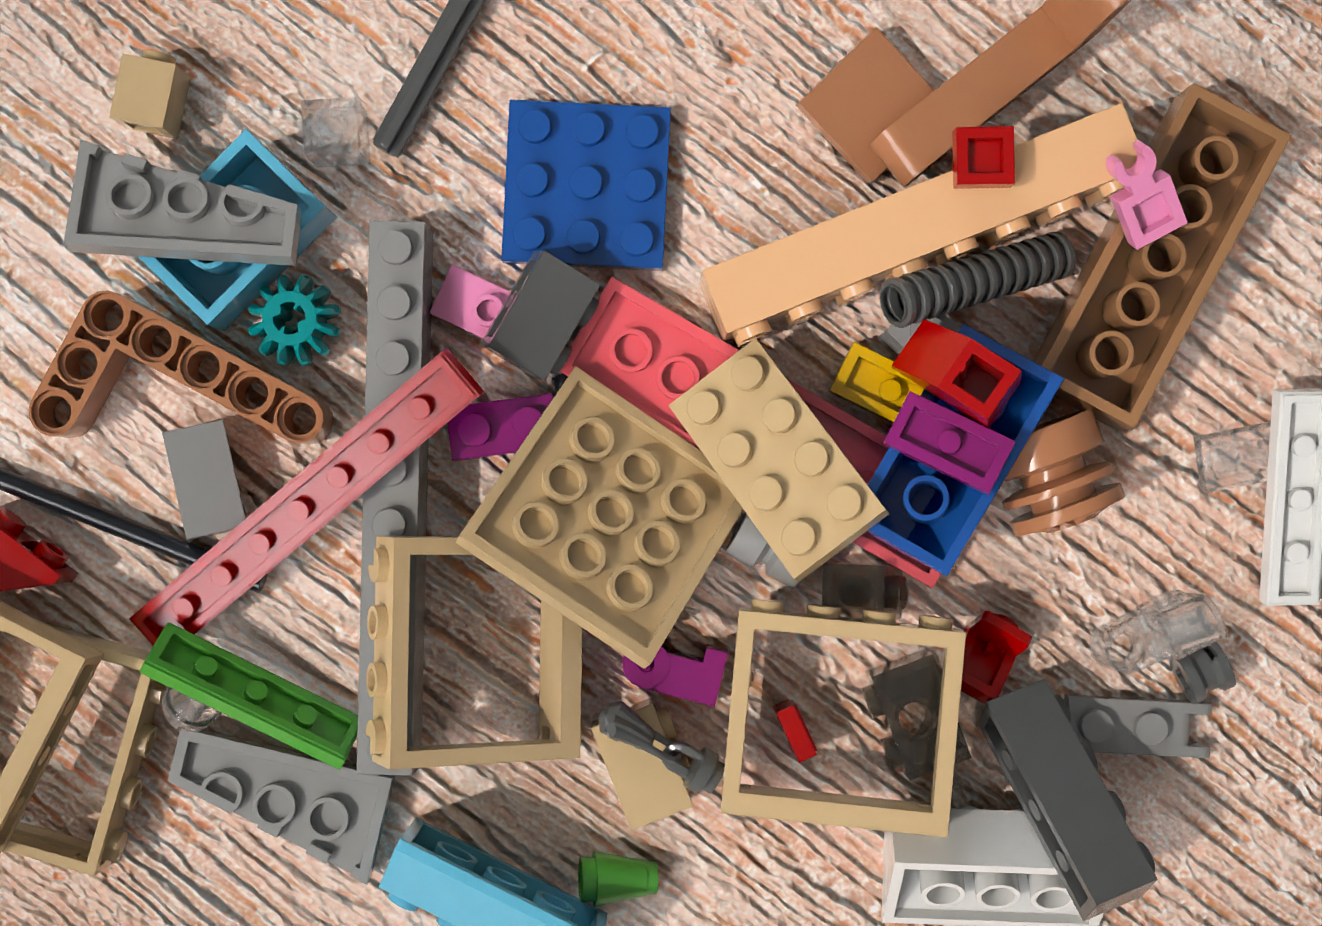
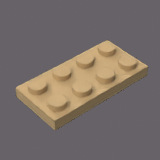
[668,338,889,582]

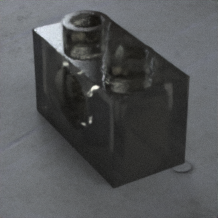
[861,649,972,781]

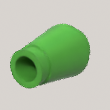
[578,851,658,907]

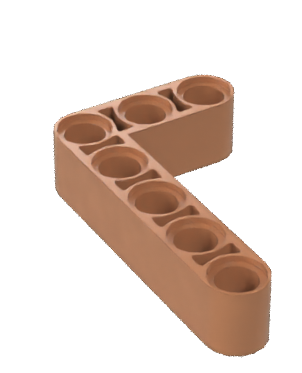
[870,0,1132,188]
[28,290,334,445]

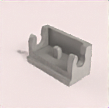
[162,420,246,541]

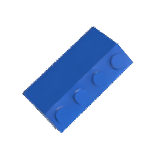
[866,324,1064,576]

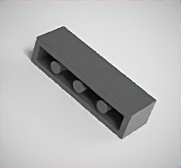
[977,679,1158,922]

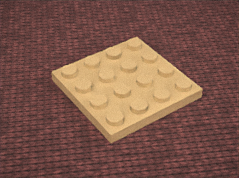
[455,366,743,669]

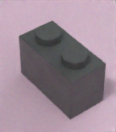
[480,250,600,380]

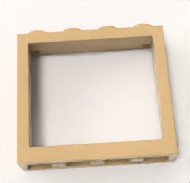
[365,536,582,770]
[720,599,966,838]
[0,601,104,853]
[0,621,170,876]

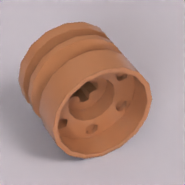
[1002,408,1126,536]

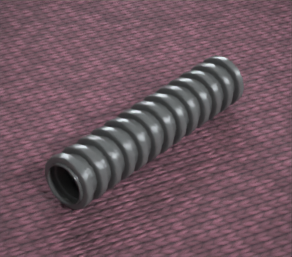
[879,232,1076,328]

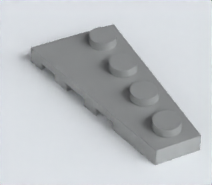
[63,140,302,266]
[168,725,396,885]

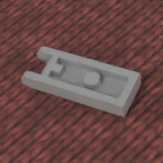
[1064,694,1212,758]

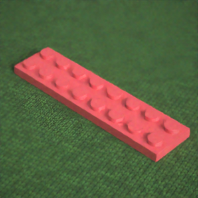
[559,276,941,588]

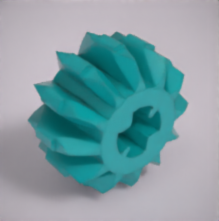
[248,275,342,366]

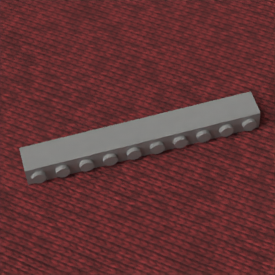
[356,220,433,775]

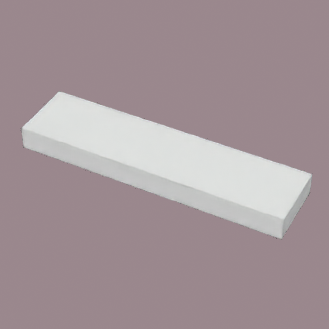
[1259,389,1322,606]

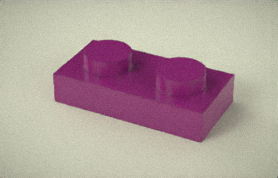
[884,391,1016,496]
[447,393,554,461]

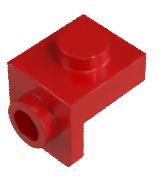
[961,611,1032,705]

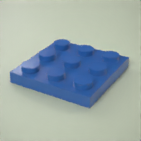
[501,100,671,271]

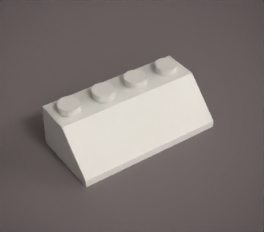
[881,806,1104,926]

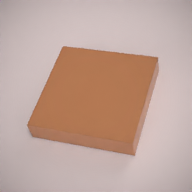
[795,27,934,183]

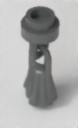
[598,701,725,794]

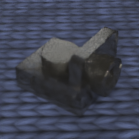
[822,563,909,619]

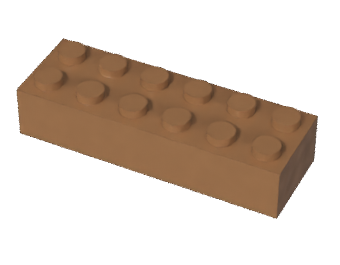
[1033,83,1292,431]

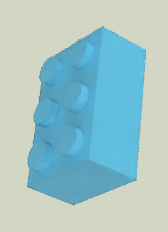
[138,129,337,331]

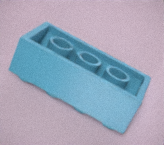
[379,818,608,926]

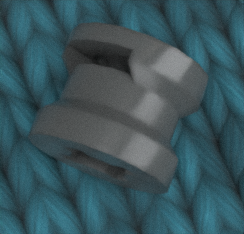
[1169,637,1236,704]

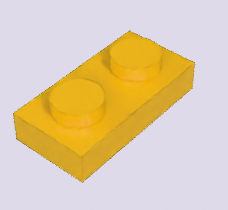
[828,342,924,424]

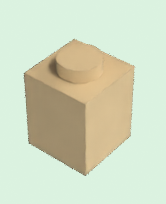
[109,50,191,139]

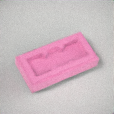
[429,265,510,339]

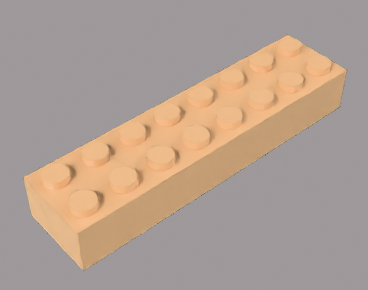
[699,103,1138,347]

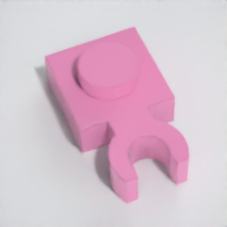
[1106,140,1188,250]

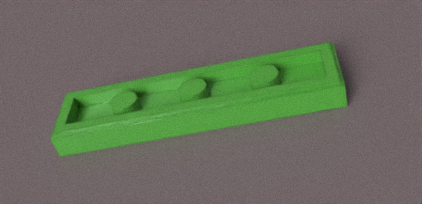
[139,622,358,770]

